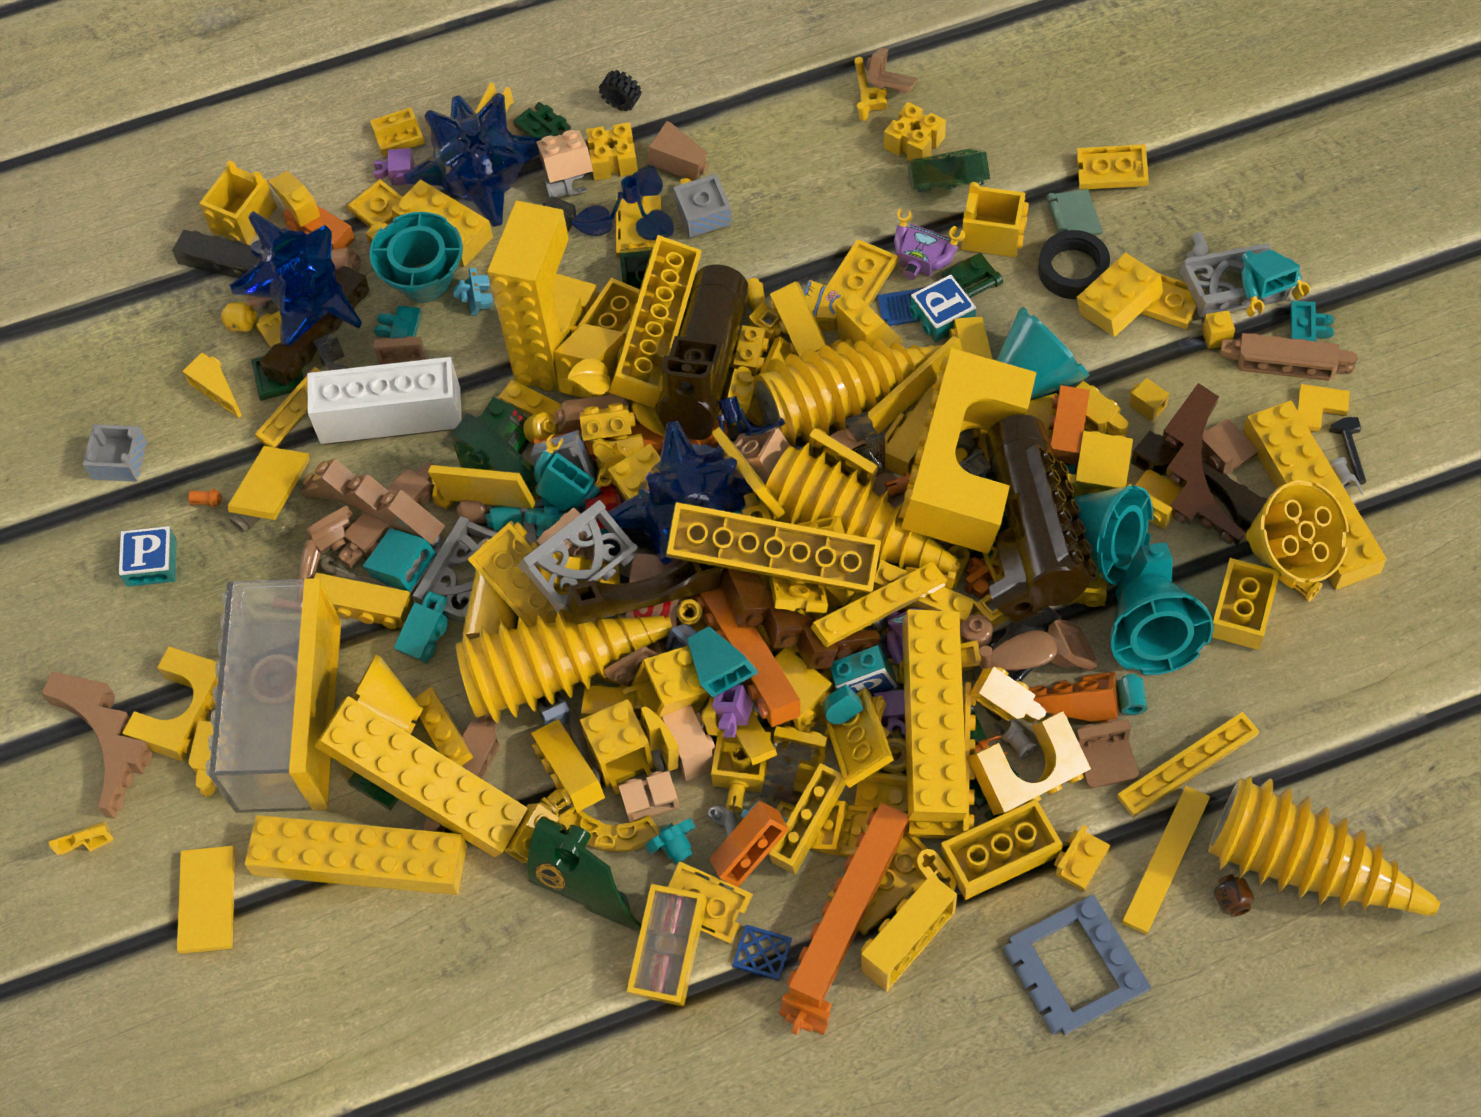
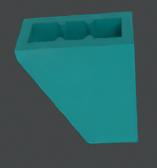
[1115,542,1173,602]
[687,626,758,697]

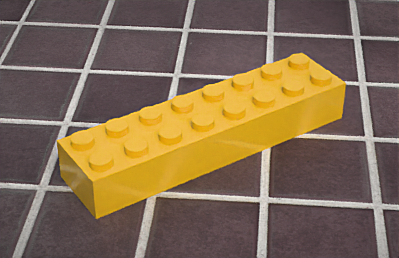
[608,235,702,408]
[1243,400,1387,590]
[666,502,881,594]
[902,609,968,822]
[314,696,528,857]
[245,815,467,895]

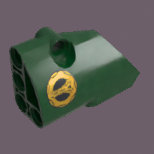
[527,816,642,930]

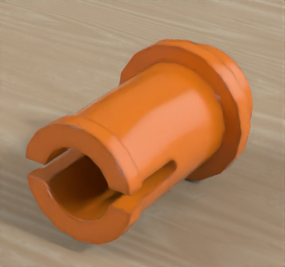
[884,472,911,497]
[188,489,222,508]

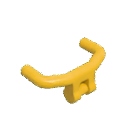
[855,57,887,121]

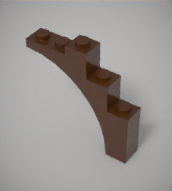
[1163,383,1245,545]
[720,568,881,670]

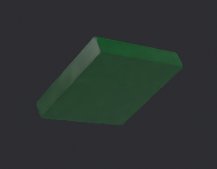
[251,356,304,401]

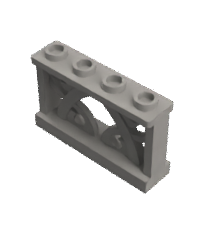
[1179,243,1292,318]
[518,500,638,613]
[413,516,497,624]

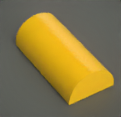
[462,539,518,639]

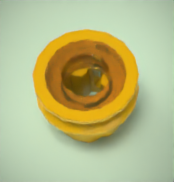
[882,738,907,774]

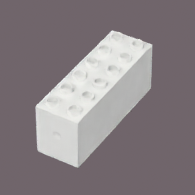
[307,357,462,444]

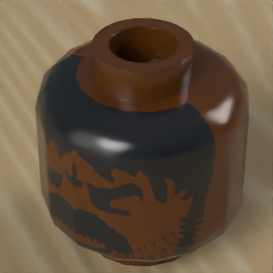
[1214,874,1254,917]

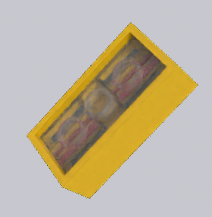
[627,884,707,1007]

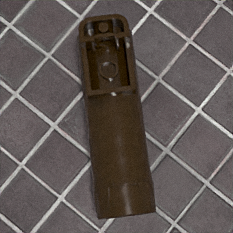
[656,264,749,440]
[985,415,1098,623]

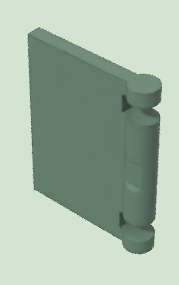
[1046,189,1103,235]

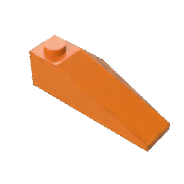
[1029,672,1119,723]

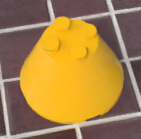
[1246,480,1349,583]
[352,654,423,734]

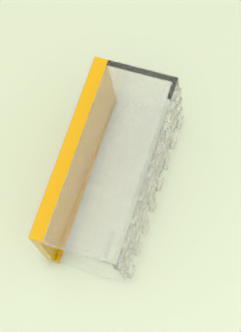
[206,578,341,813]

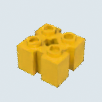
[884,102,946,167]
[586,122,638,181]

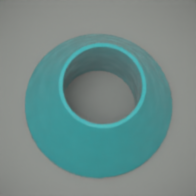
[369,212,463,303]
[996,306,1090,400]
[1074,485,1153,585]
[1110,575,1213,675]

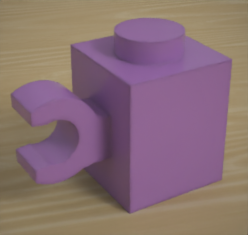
[373,148,414,185]
[712,685,753,738]
[874,690,906,738]

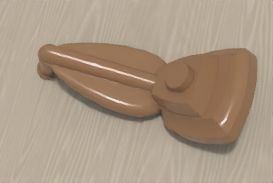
[273,506,353,613]
[979,620,1098,671]

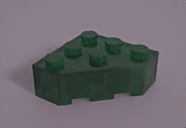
[906,148,990,192]
[451,413,538,493]

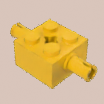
[711,710,772,812]

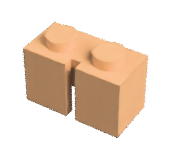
[619,771,680,822]

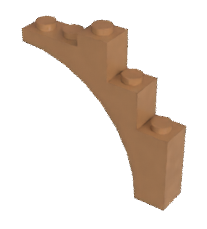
[300,459,445,545]
[42,671,152,819]

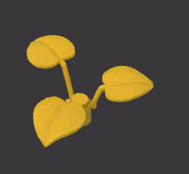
[567,345,666,437]

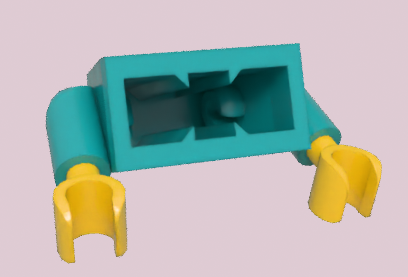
[1241,250,1310,317]
[534,433,612,511]

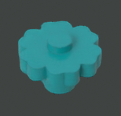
[525,507,568,538]
[645,818,696,865]

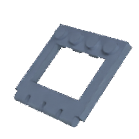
[1002,894,1151,1035]

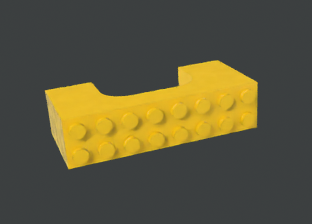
[487,200,584,392]
[899,348,1037,554]

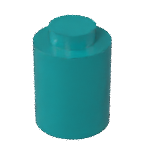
[486,506,524,532]
[1117,674,1148,715]

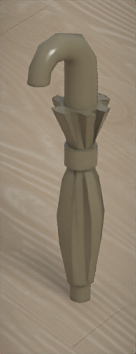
[318,556,392,588]
[568,709,601,783]

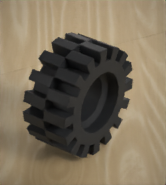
[599,70,642,112]

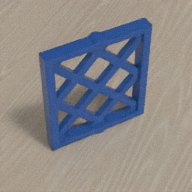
[732,925,792,981]

